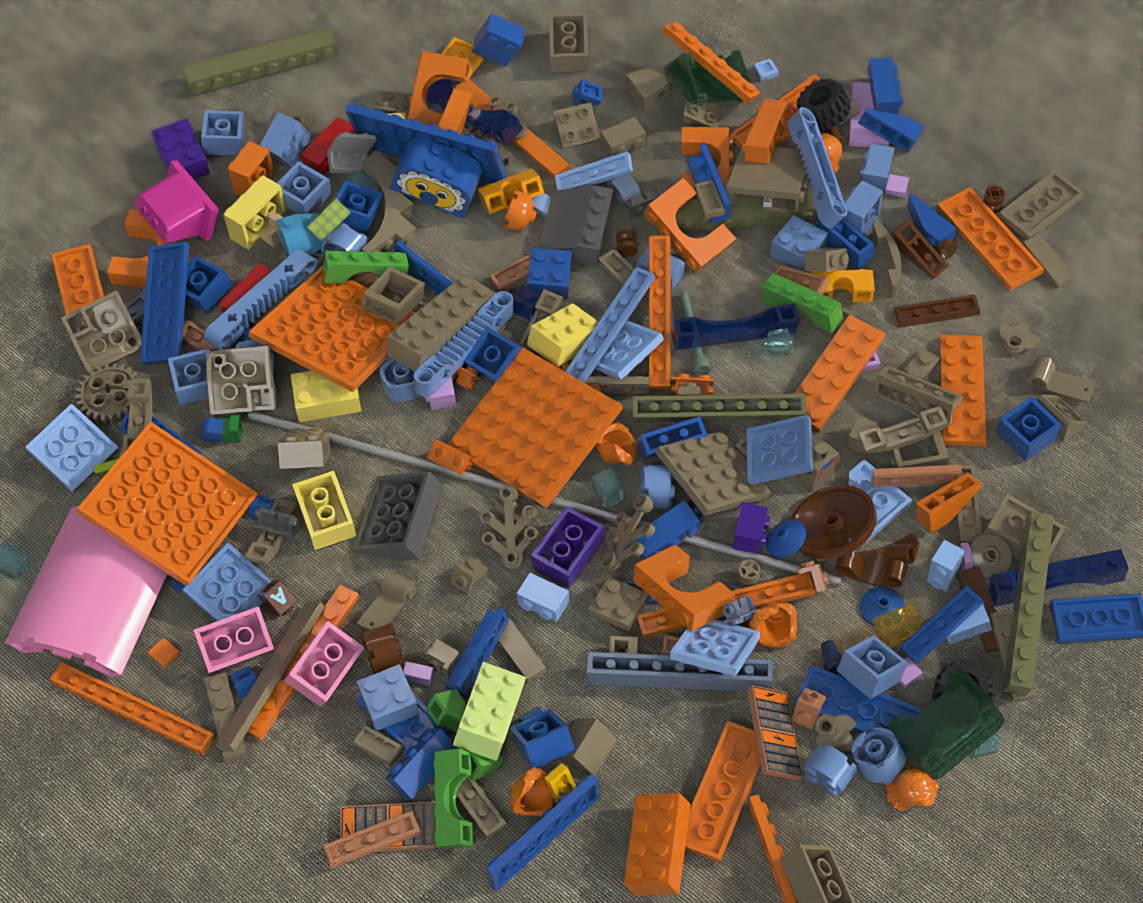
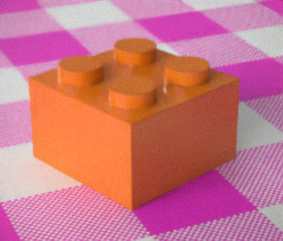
[228,141,275,196]

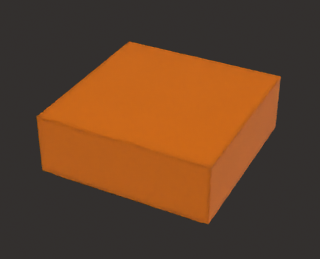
[147,638,180,669]

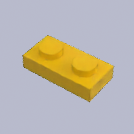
[544,763,576,804]

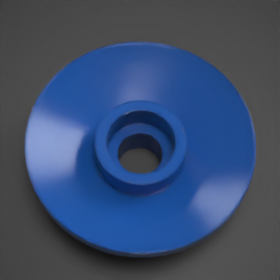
[765,519,806,558]
[860,587,905,628]

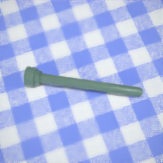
[680,292,711,375]

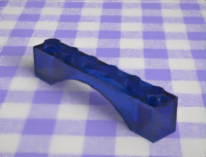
[426,79,523,145]
[671,303,800,350]
[988,549,1129,607]

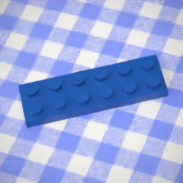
[140,242,189,365]
[794,665,942,760]
[487,774,600,892]

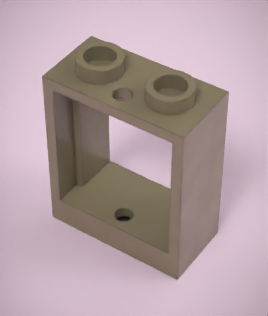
[362,267,425,325]
[885,431,949,468]

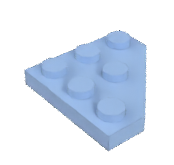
[848,459,912,543]

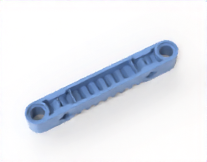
[787,107,847,228]
[204,249,318,350]
[414,291,513,397]

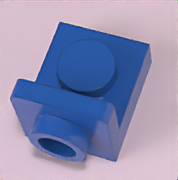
[572,79,603,106]

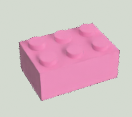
[194,606,274,673]
[284,621,364,707]

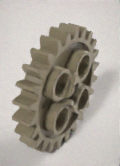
[75,363,141,425]

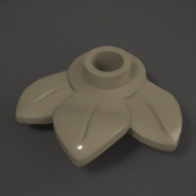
[999,322,1041,354]
[815,714,857,751]

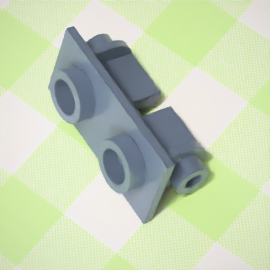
[721,596,761,626]

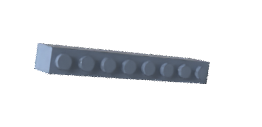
[587,652,773,692]

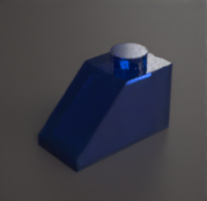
[508,285,542,322]

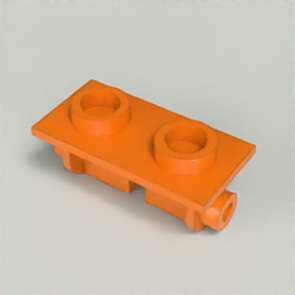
[451,366,482,390]
[671,374,714,395]
[427,439,473,476]

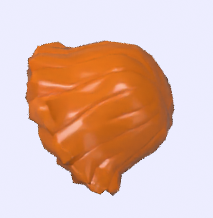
[821,133,842,173]
[596,422,638,466]
[749,602,797,649]
[885,765,939,811]
[509,767,555,818]

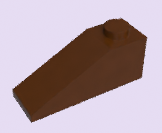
[891,220,949,279]

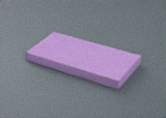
[849,82,889,147]

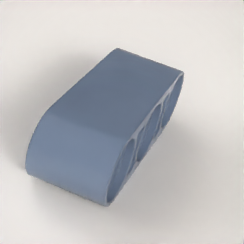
[599,154,641,205]

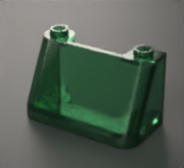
[663,50,751,107]
[887,666,1005,780]

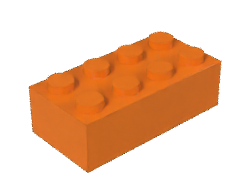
[624,793,691,896]

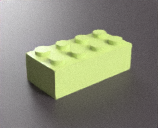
[453,662,526,761]

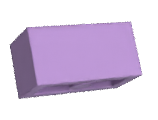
[403,662,435,686]

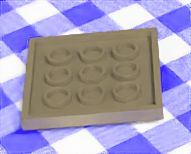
[656,431,772,516]

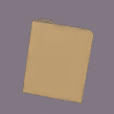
[260,211,283,247]

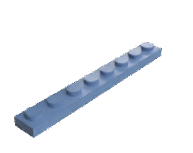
[565,267,655,383]

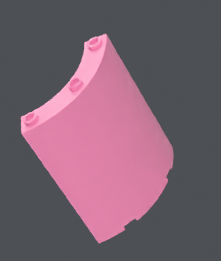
[5,506,167,678]

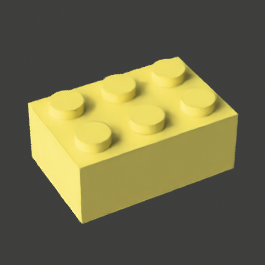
[223,175,287,250]
[527,303,599,367]
[291,371,362,423]
[292,471,356,550]

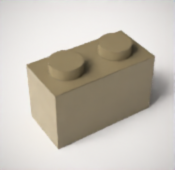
[601,117,646,156]
[805,247,849,272]

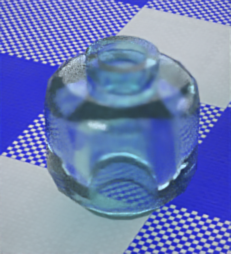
[763,329,795,357]

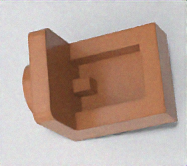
[797,561,830,592]
[792,688,826,730]

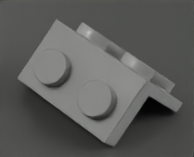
[327,132,376,175]

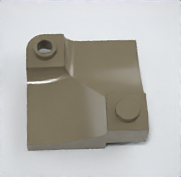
[61,291,142,374]
[206,346,278,415]

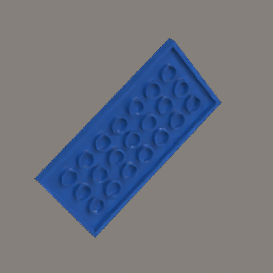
[345,104,507,183]

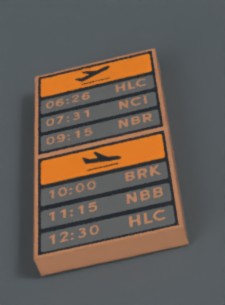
[747,685,803,781]
[340,801,436,852]

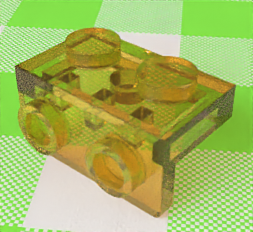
[872,603,923,648]

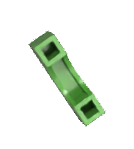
[322,251,409,283]
[761,273,843,333]
[426,689,503,781]
[433,749,473,849]

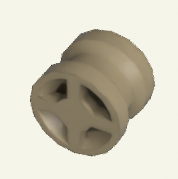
[738,559,761,587]

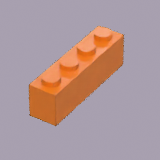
[742,99,787,164]

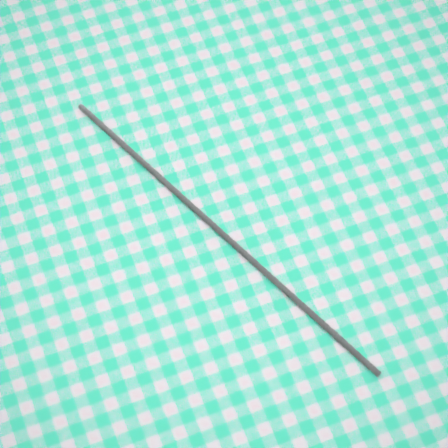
[248,411,842,586]

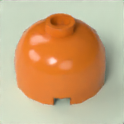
[502,189,537,231]

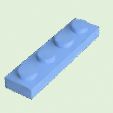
[555,151,633,190]

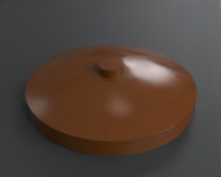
[791,485,877,559]

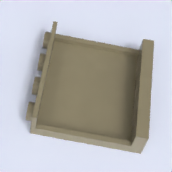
[726,147,811,211]

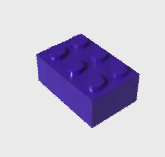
[151,118,210,180]
[531,506,605,589]

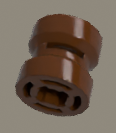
[983,185,1005,214]
[616,229,637,258]

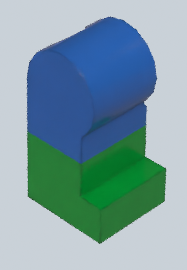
[201,415,243,442]

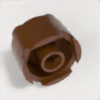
[361,623,405,674]

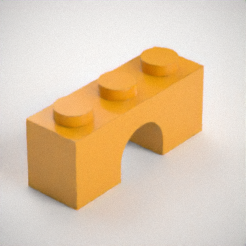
[477,168,544,214]
[811,269,875,302]

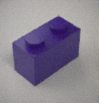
[732,502,771,554]

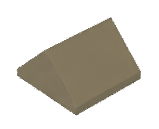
[1037,394,1088,442]
[557,718,617,776]

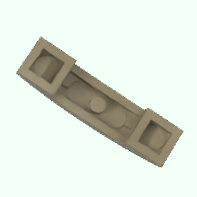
[871,221,901,298]
[516,289,563,355]
[122,378,152,454]
[858,406,948,453]
[245,498,297,564]

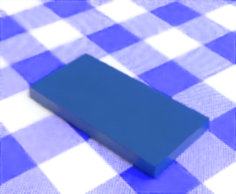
[1050,593,1143,644]
[355,693,451,752]

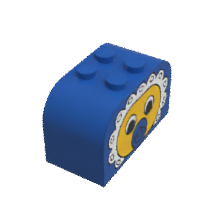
[390,137,482,219]

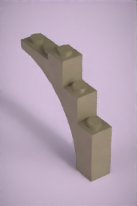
[361,151,416,252]

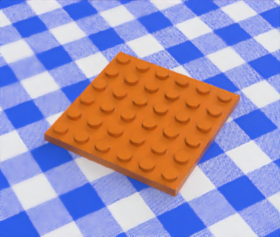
[249,266,415,393]
[448,348,623,509]
[76,421,258,586]

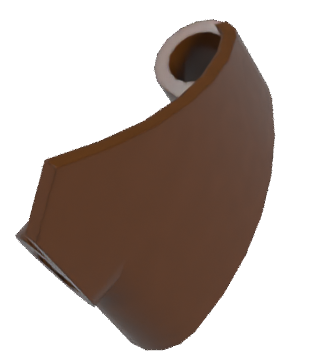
[834,534,920,587]

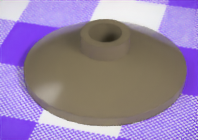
[970,533,1012,577]

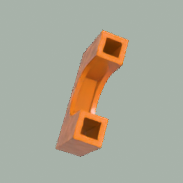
[406,51,471,126]
[681,127,733,200]
[644,178,736,273]
[107,209,175,288]
[633,545,735,632]

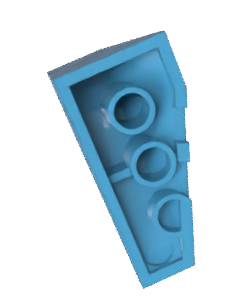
[276,213,332,257]

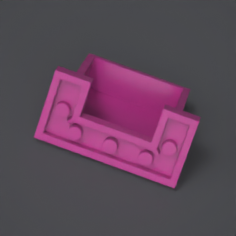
[134,160,219,243]

